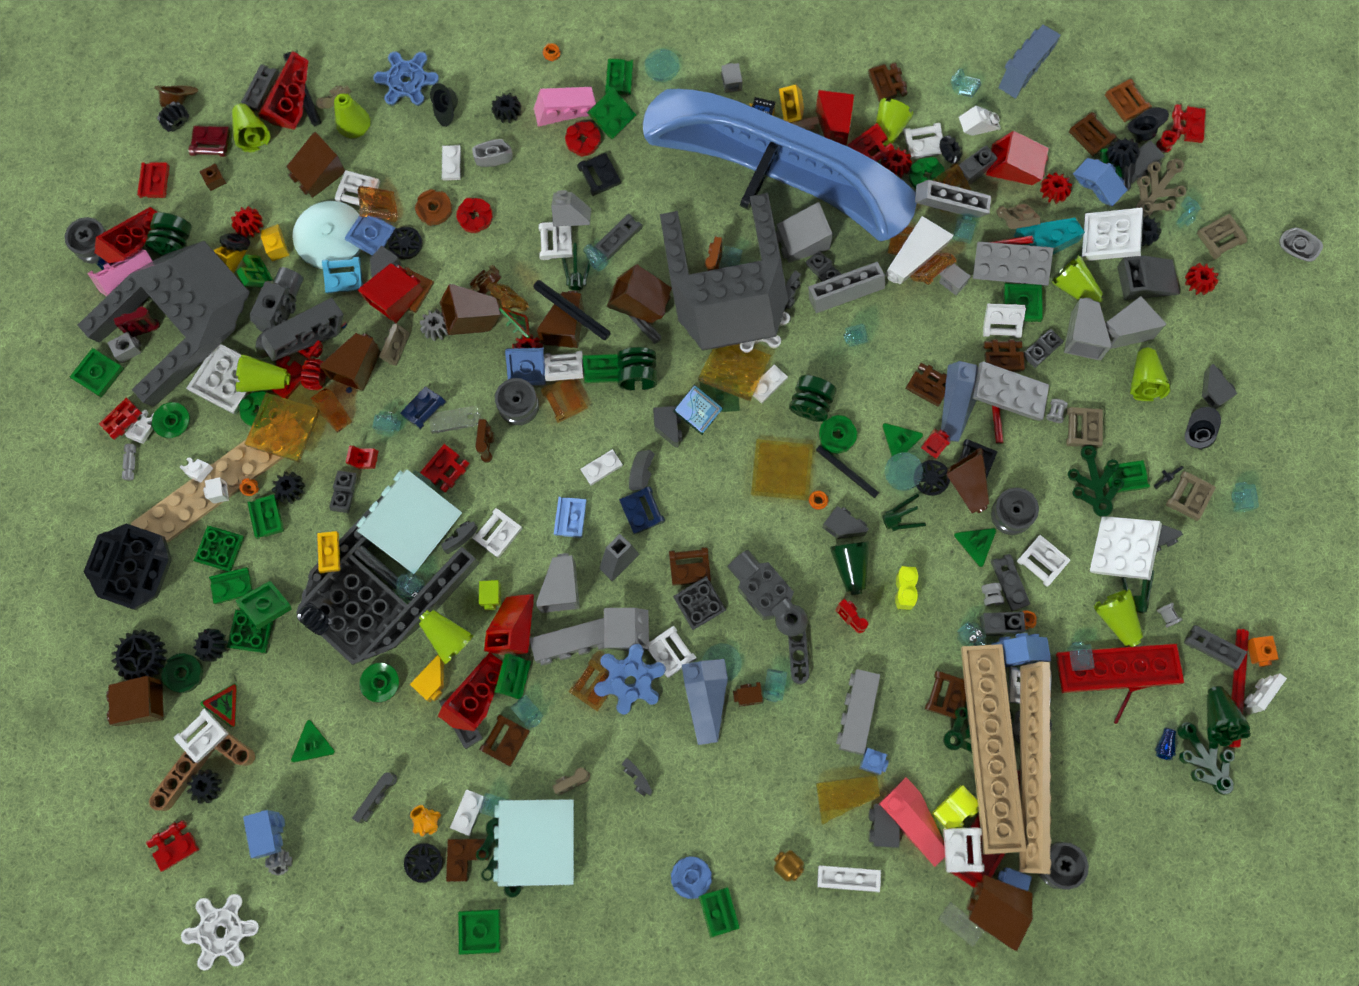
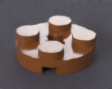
[415,189,452,226]

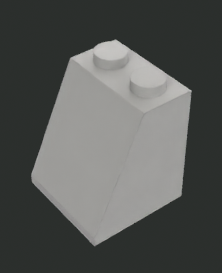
[776,202,833,263]
[1106,296,1166,349]
[1064,298,1111,361]
[536,553,580,613]

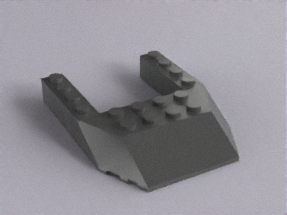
[660,193,788,351]
[78,241,250,407]
[296,485,479,665]

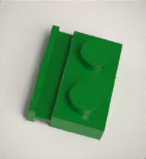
[605,59,634,95]
[582,354,620,384]
[1104,460,1150,493]
[247,494,284,539]
[209,567,253,604]
[495,653,531,700]
[699,887,740,938]

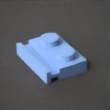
[554,497,587,538]

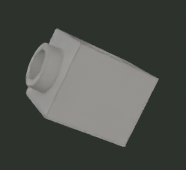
[721,63,742,93]
[939,263,971,296]
[107,332,142,363]

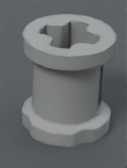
[1046,399,1068,423]
[1157,602,1182,628]

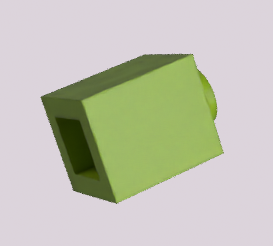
[479,580,501,610]

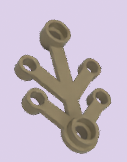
[1135,158,1186,217]

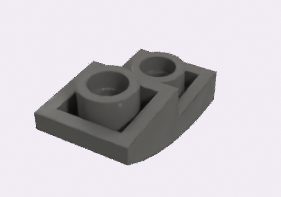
[806,251,842,282]
[784,270,801,311]
[1024,329,1064,368]
[629,450,655,491]
[329,471,357,513]
[441,521,478,554]
[622,758,652,797]

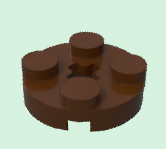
[467,265,501,294]

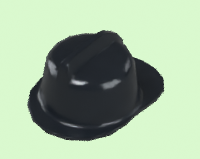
[430,83,458,127]
[1127,107,1169,143]
[1185,407,1221,450]

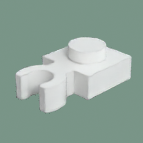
[125,410,154,444]
[180,458,213,483]

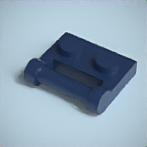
[400,386,446,430]
[619,486,665,535]

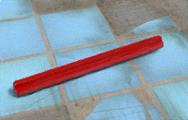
[1229,629,1249,748]

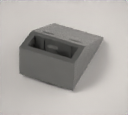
[1117,255,1180,300]

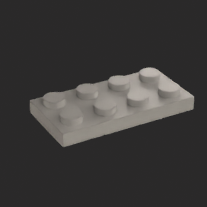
[973,242,1053,286]
[973,362,1049,421]

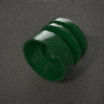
[145,212,192,255]
[617,347,657,391]
[789,375,837,422]

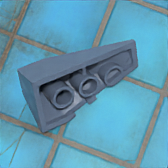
[941,361,978,442]
[682,659,728,745]

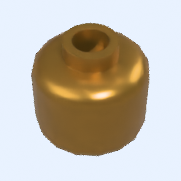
[774,850,805,882]

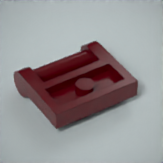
[189,126,230,157]
[114,306,160,337]

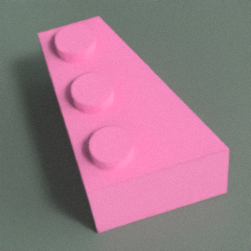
[534,87,596,127]
[87,248,152,296]

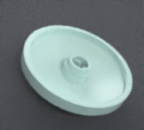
[293,201,362,269]

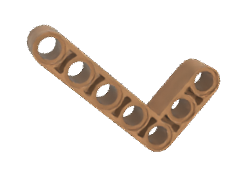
[149,725,255,811]

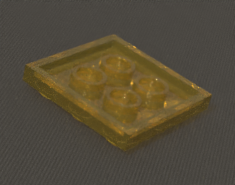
[698,344,771,402]
[245,393,320,463]
[751,439,813,501]

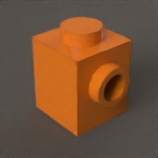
[1248,636,1278,667]

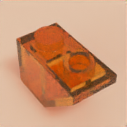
[310,388,352,433]

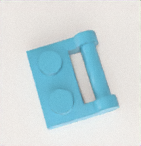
[322,257,363,293]

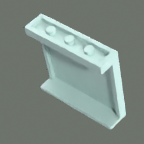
[356,469,462,574]
[493,800,574,886]

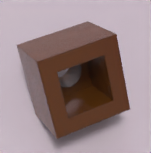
[199,163,227,191]

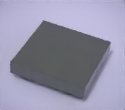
[673,576,726,630]

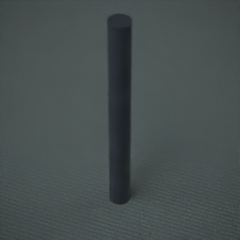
[816,445,879,498]

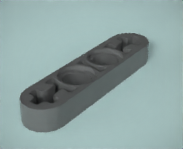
[787,615,809,685]

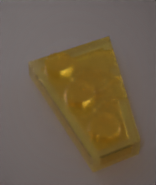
[816,775,880,825]

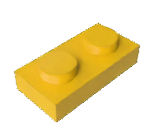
[317,531,340,573]

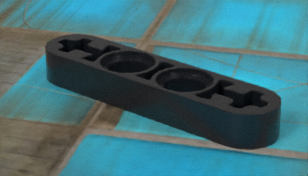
[740,142,780,210]

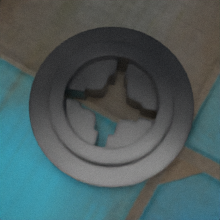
[939,135,962,164]
[220,233,250,252]

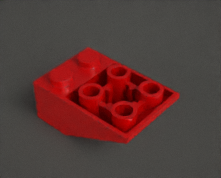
[484,594,534,655]

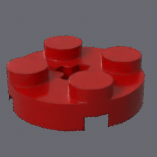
[565,121,601,156]
[456,198,493,233]

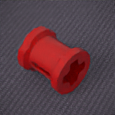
[1156,130,1178,153]

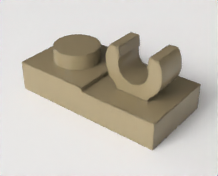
[379,324,410,366]

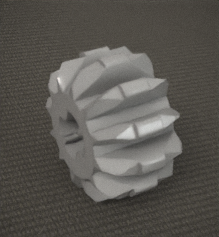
[420,308,449,341]

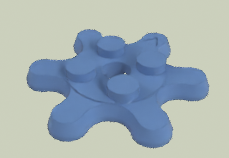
[373,52,439,106]
[594,644,666,715]

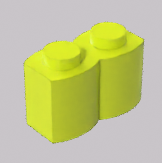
[895,566,918,610]
[932,785,978,829]

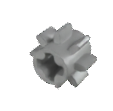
[265,849,292,875]

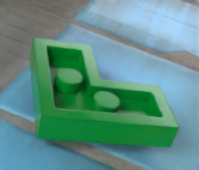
[236,254,273,288]

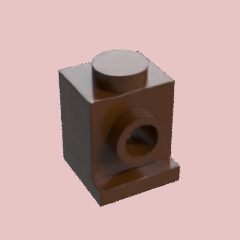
[733,682,763,707]

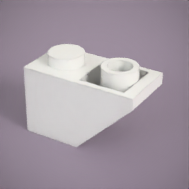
[959,106,1001,136]

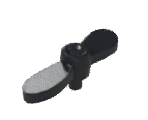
[1154,466,1184,489]

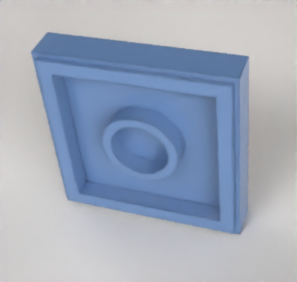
[345,209,396,256]
[505,348,546,385]

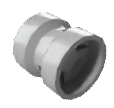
[981,583,1005,606]

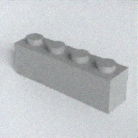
[915,180,991,218]
[808,262,885,313]
[529,618,606,665]
[836,669,880,755]

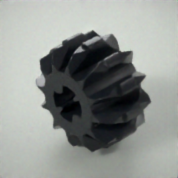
[491,93,522,123]
[157,102,190,132]
[1107,137,1140,169]
[1141,215,1162,247]
[272,471,306,504]
[297,603,332,635]
[192,628,228,662]
[186,769,223,804]

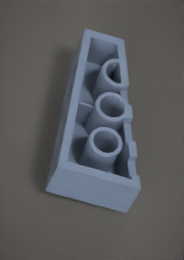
[998,25,1061,99]

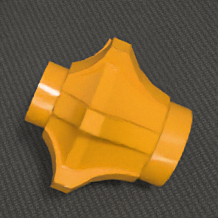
[410,805,441,837]

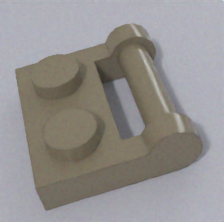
[316,85,352,109]
[996,204,1040,229]
[1197,214,1247,259]
[1066,407,1103,448]
[1166,471,1216,521]
[552,768,590,796]

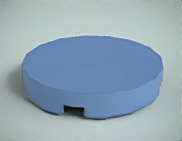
[671,857,712,899]

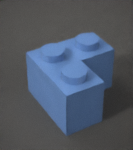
[1073,158,1127,206]
[991,633,1051,667]
[243,810,285,859]

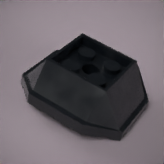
[83,523,172,610]

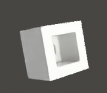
[203,477,229,504]

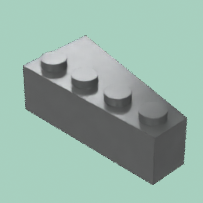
[261,297,344,361]

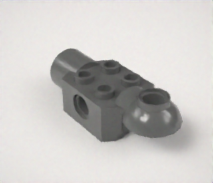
[250,267,304,358]
[728,550,808,636]

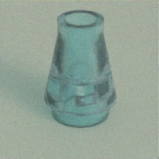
[583,244,608,271]

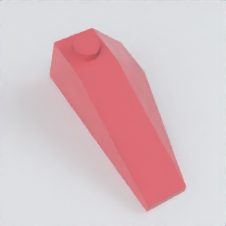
[878,777,945,867]

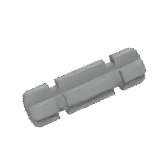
[122,444,136,481]

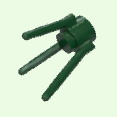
[562,243,591,290]
[882,494,926,531]
[1122,570,1154,613]

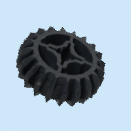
[111,629,167,681]

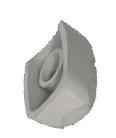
[472,139,513,167]
[1279,227,1323,262]

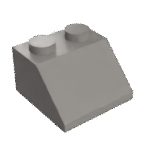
[551,190,591,227]
[604,608,649,652]

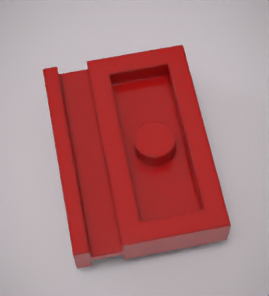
[137,162,170,198]

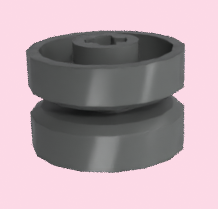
[65,217,107,264]
[495,378,539,425]
[991,487,1039,535]
[1039,842,1089,890]

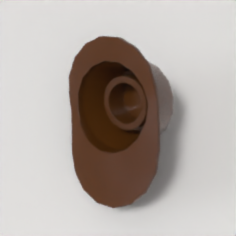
[154,85,198,107]

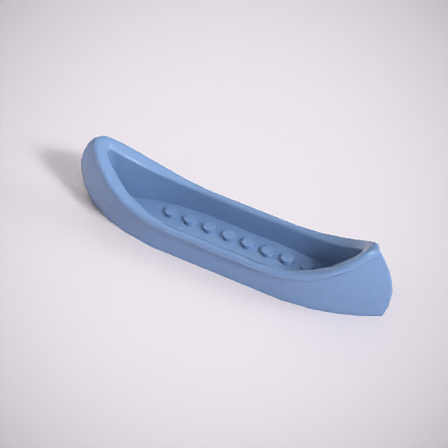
[643,89,917,242]

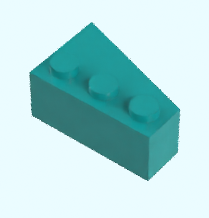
[1014,218,1085,255]

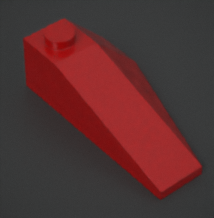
[258,51,309,130]
[95,207,157,263]
[438,652,503,731]

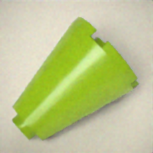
[334,93,371,139]
[875,98,914,151]
[232,103,270,153]
[1051,255,1103,303]
[1130,347,1170,401]
[236,354,290,392]
[1093,590,1143,647]
[419,610,474,664]

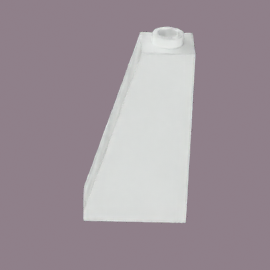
[885,216,954,285]

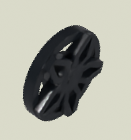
[388,227,423,259]
[914,460,950,496]
[404,843,443,883]

